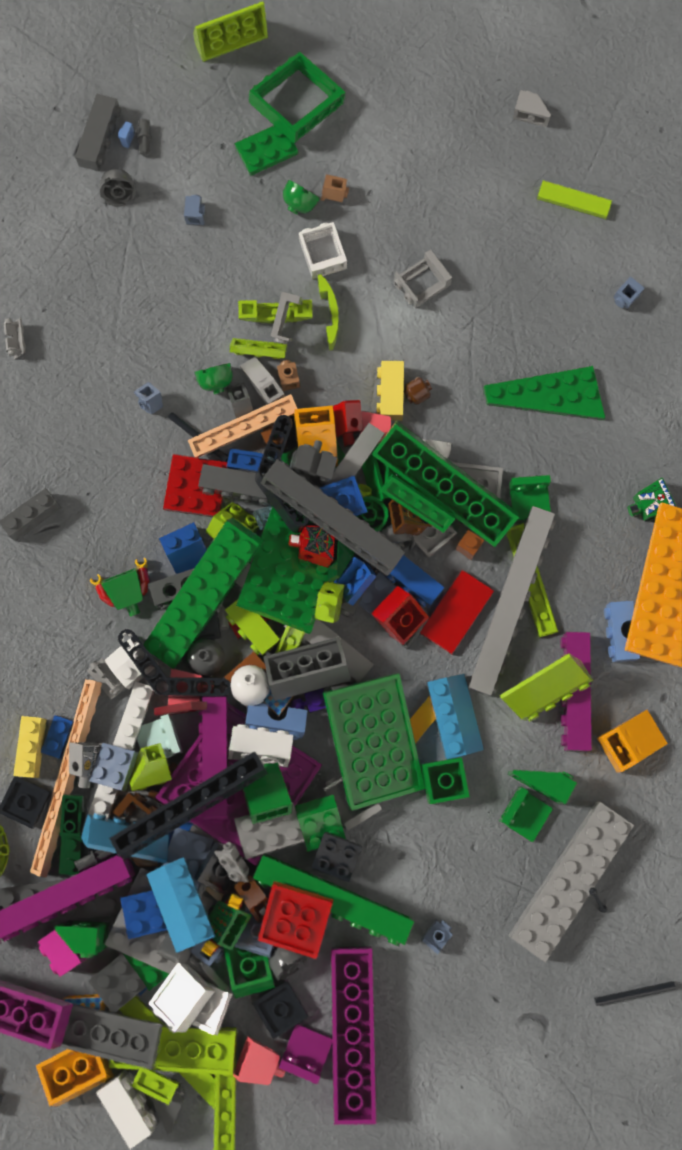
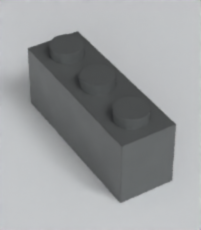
[0,488,62,541]

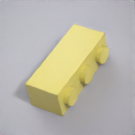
[377,361,404,421]
[13,716,47,778]

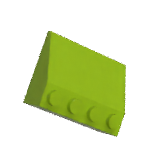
[193,1,268,62]
[500,653,593,722]

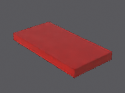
[420,570,494,655]

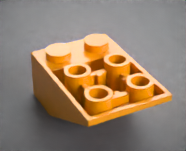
[294,405,338,467]
[597,710,668,773]

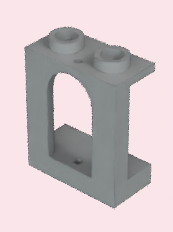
[394,249,452,308]
[271,292,303,344]
[324,777,382,830]

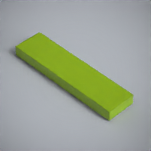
[537,180,612,219]

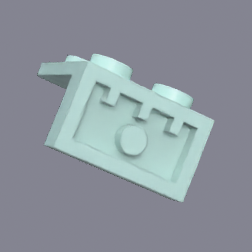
[137,714,183,759]

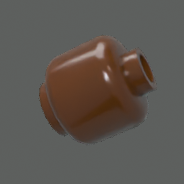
[404,377,432,405]

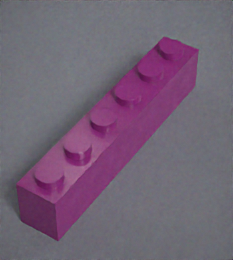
[560,632,592,751]
[198,696,228,820]

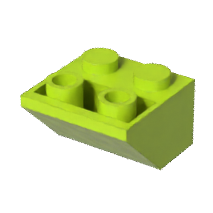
[205,502,262,539]
[129,743,171,791]

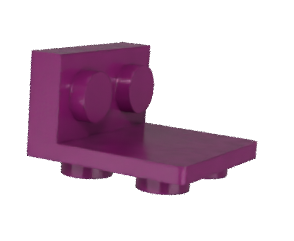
[279,1024,333,1084]

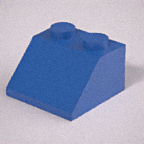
[159,522,207,574]

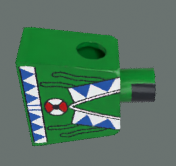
[627,477,676,521]

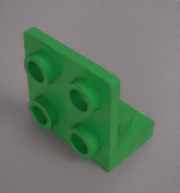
[509,475,551,520]
[499,787,552,842]

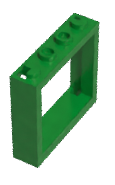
[249,52,346,143]

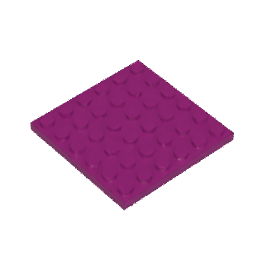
[155,703,322,866]

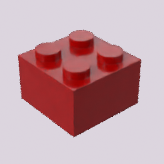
[371,586,429,645]

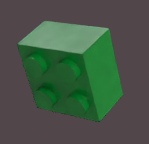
[421,757,469,804]
[295,794,346,851]

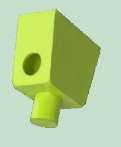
[315,582,345,623]

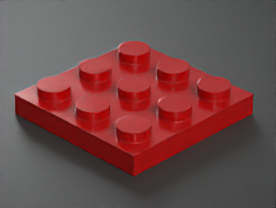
[163,454,228,517]
[258,881,333,959]

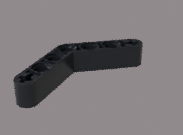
[255,415,309,533]
[118,629,231,697]

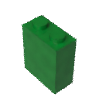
[242,762,292,824]

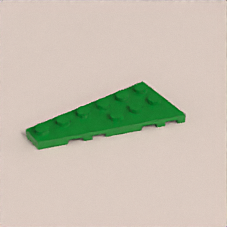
[483,366,605,421]

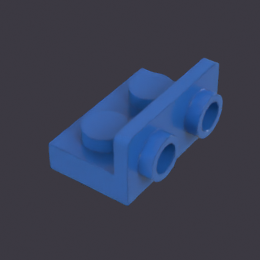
[334,557,377,605]

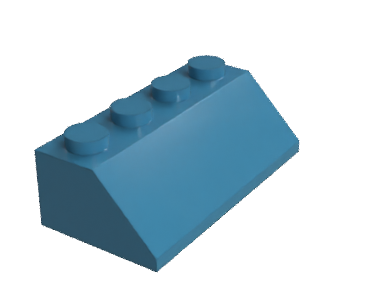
[427,674,484,760]
[81,813,169,863]
[146,857,215,953]

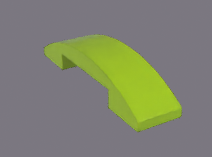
[317,274,339,350]
[238,300,313,323]

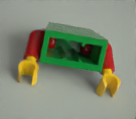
[90,558,149,616]
[201,894,252,957]

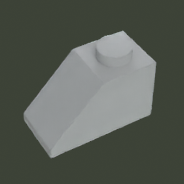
[513,90,551,127]

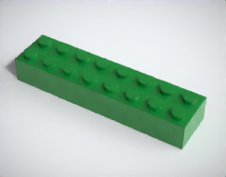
[372,420,519,547]
[143,517,265,669]
[253,854,414,946]

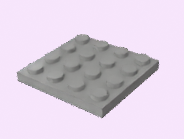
[105,868,214,974]

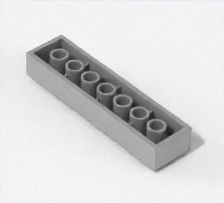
[508,802,634,963]

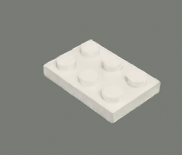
[167,980,232,1035]

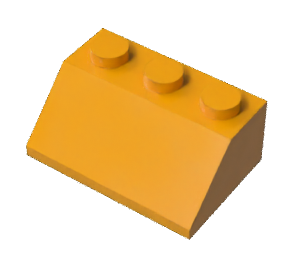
[36,1049,114,1107]

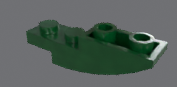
[59,794,85,875]

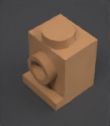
[321,174,349,202]
[277,360,300,391]

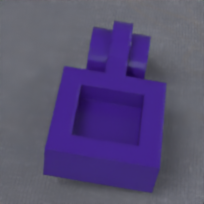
[290,688,326,713]

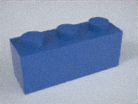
[385,555,445,608]

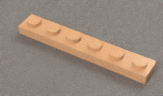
[188,394,298,459]

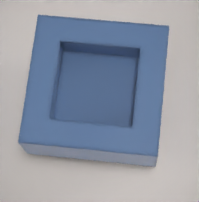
[118,121,135,148]

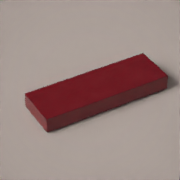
[154,702,207,716]

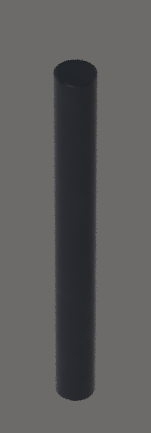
[168,412,229,462]
[594,981,676,1006]

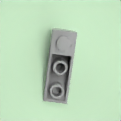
[240,357,285,405]

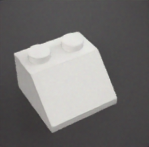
[104,638,159,690]

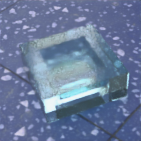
[252,506,272,530]

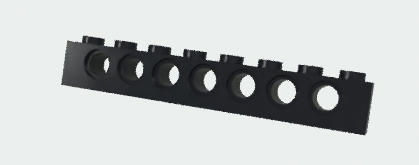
[109,751,268,860]

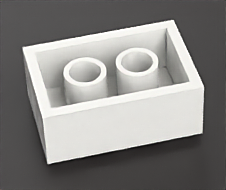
[228,725,293,768]
[97,1069,158,1149]

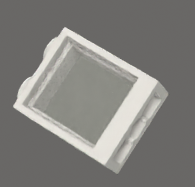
[299,222,347,279]
[149,963,215,1032]

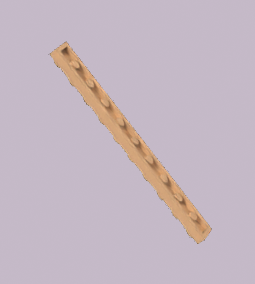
[30,679,102,878]

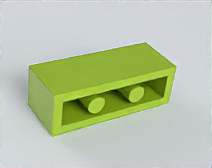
[225,600,280,657]

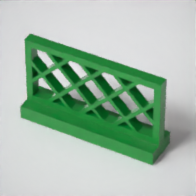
[381,466,455,533]

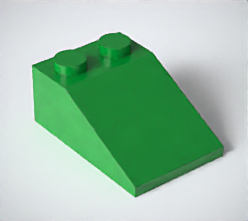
[507,770,577,804]
[224,947,275,999]

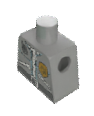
[69,742,102,788]

